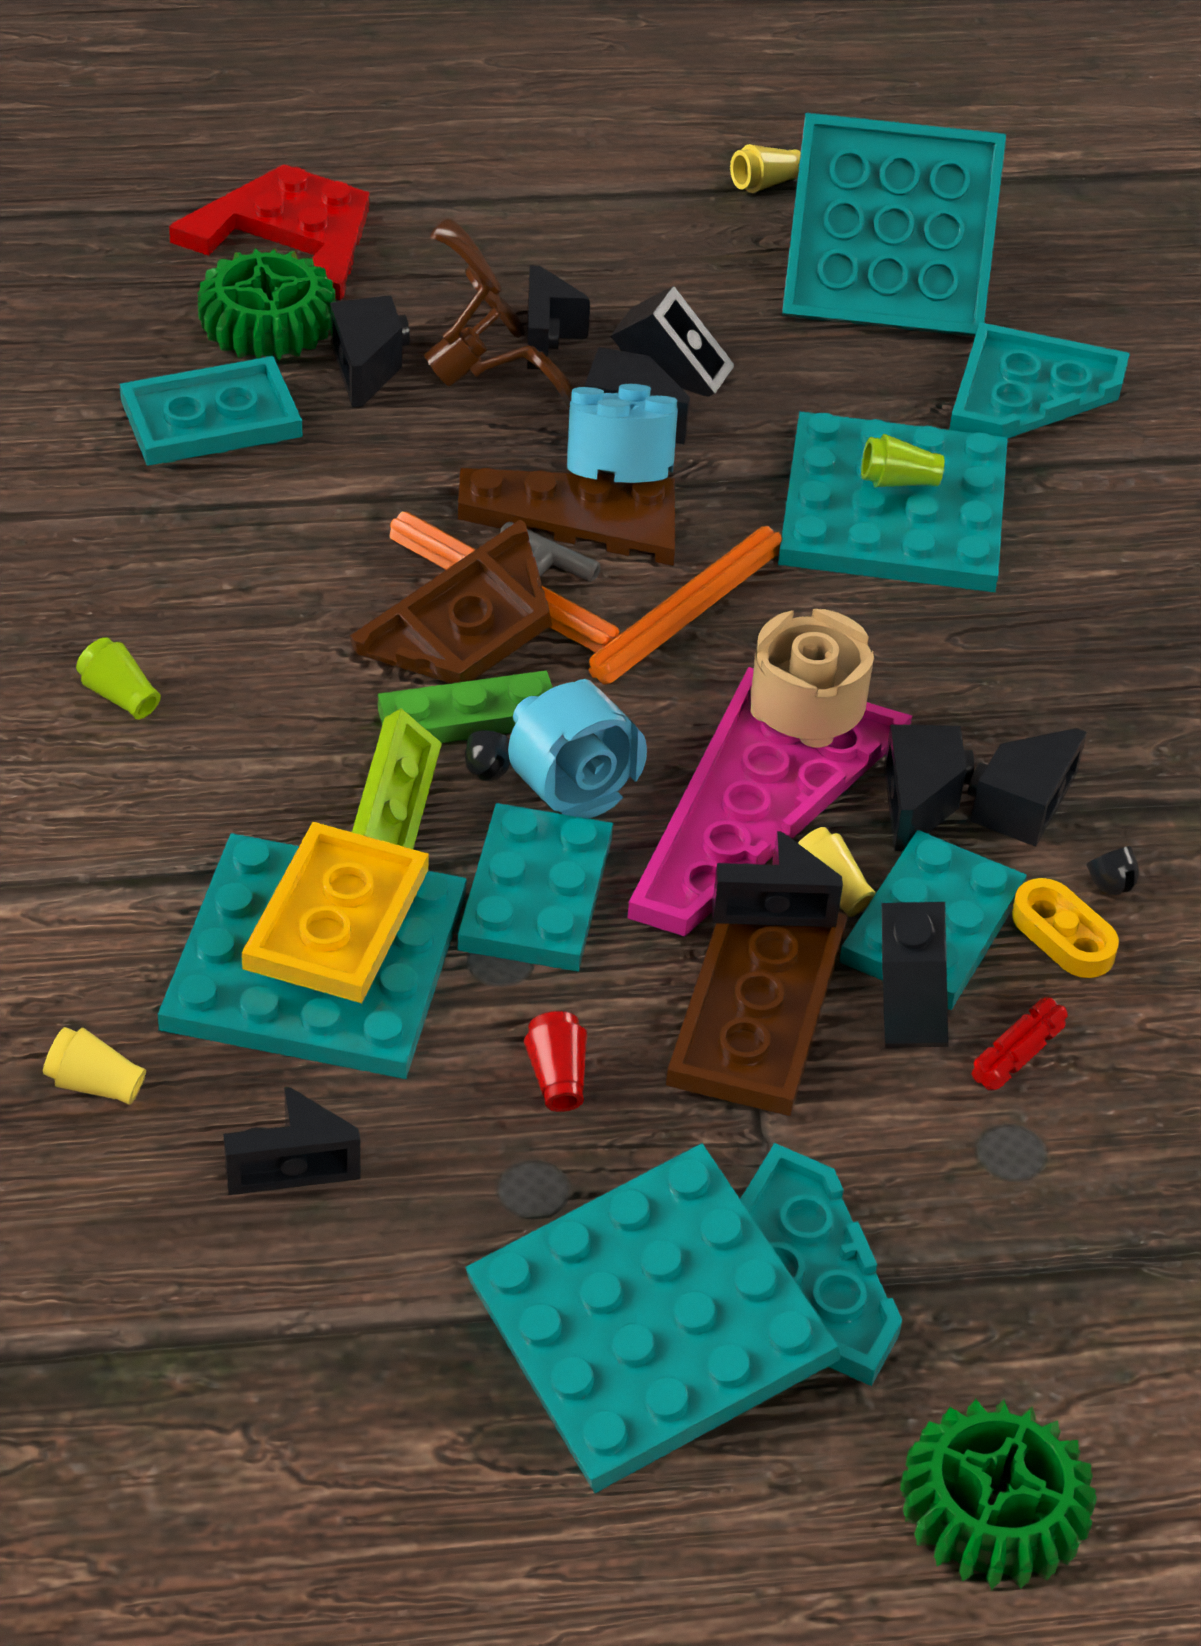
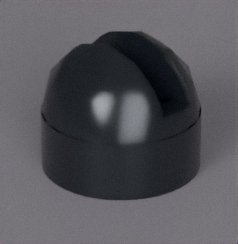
[465,730,511,781]
[1086,846,1140,895]

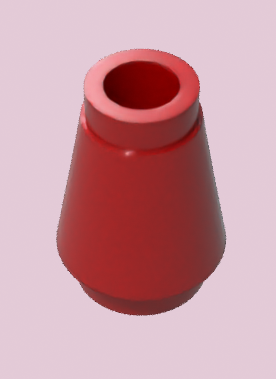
[524,1011,587,1112]

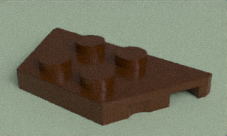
[350,519,552,684]

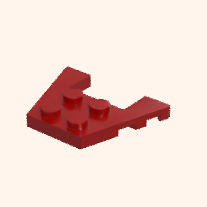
[169,164,370,301]

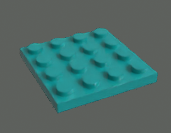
[782,113,1006,337]
[778,411,1008,593]
[158,833,467,1079]
[465,1143,840,1494]

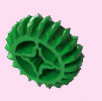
[198,248,336,361]
[900,1399,1097,1590]

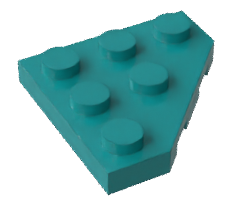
[949,322,1130,438]
[740,1143,902,1386]

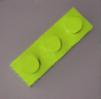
[352,708,442,849]

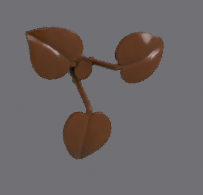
[424,219,574,410]

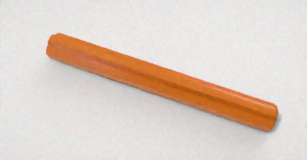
[389,512,620,653]
[588,526,783,685]

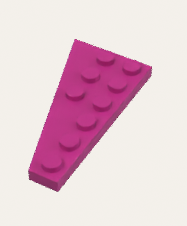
[627,667,912,937]

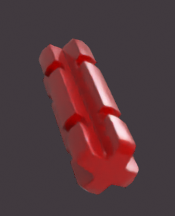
[971,997,1068,1091]

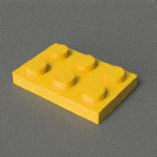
[242,822,429,1003]

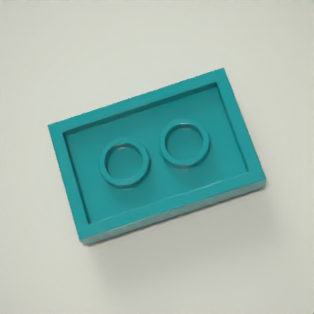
[119,356,303,466]
[457,803,613,972]
[839,830,1027,1010]

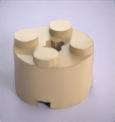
[751,609,874,748]

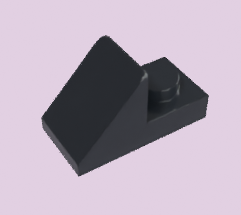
[527,265,590,370]
[712,831,843,927]
[223,1087,361,1195]

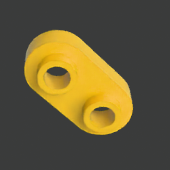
[1012,878,1119,978]

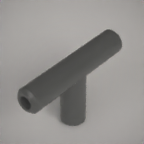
[500,521,601,582]

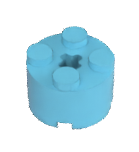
[567,384,678,483]
[508,679,647,819]

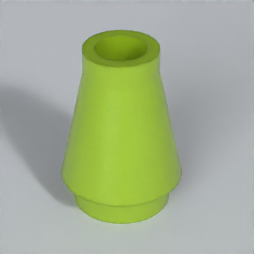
[861,434,945,487]
[76,637,161,720]

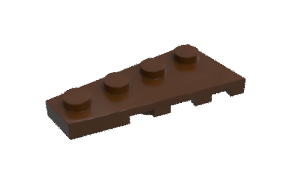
[458,468,675,566]

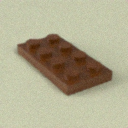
[666,913,848,1117]

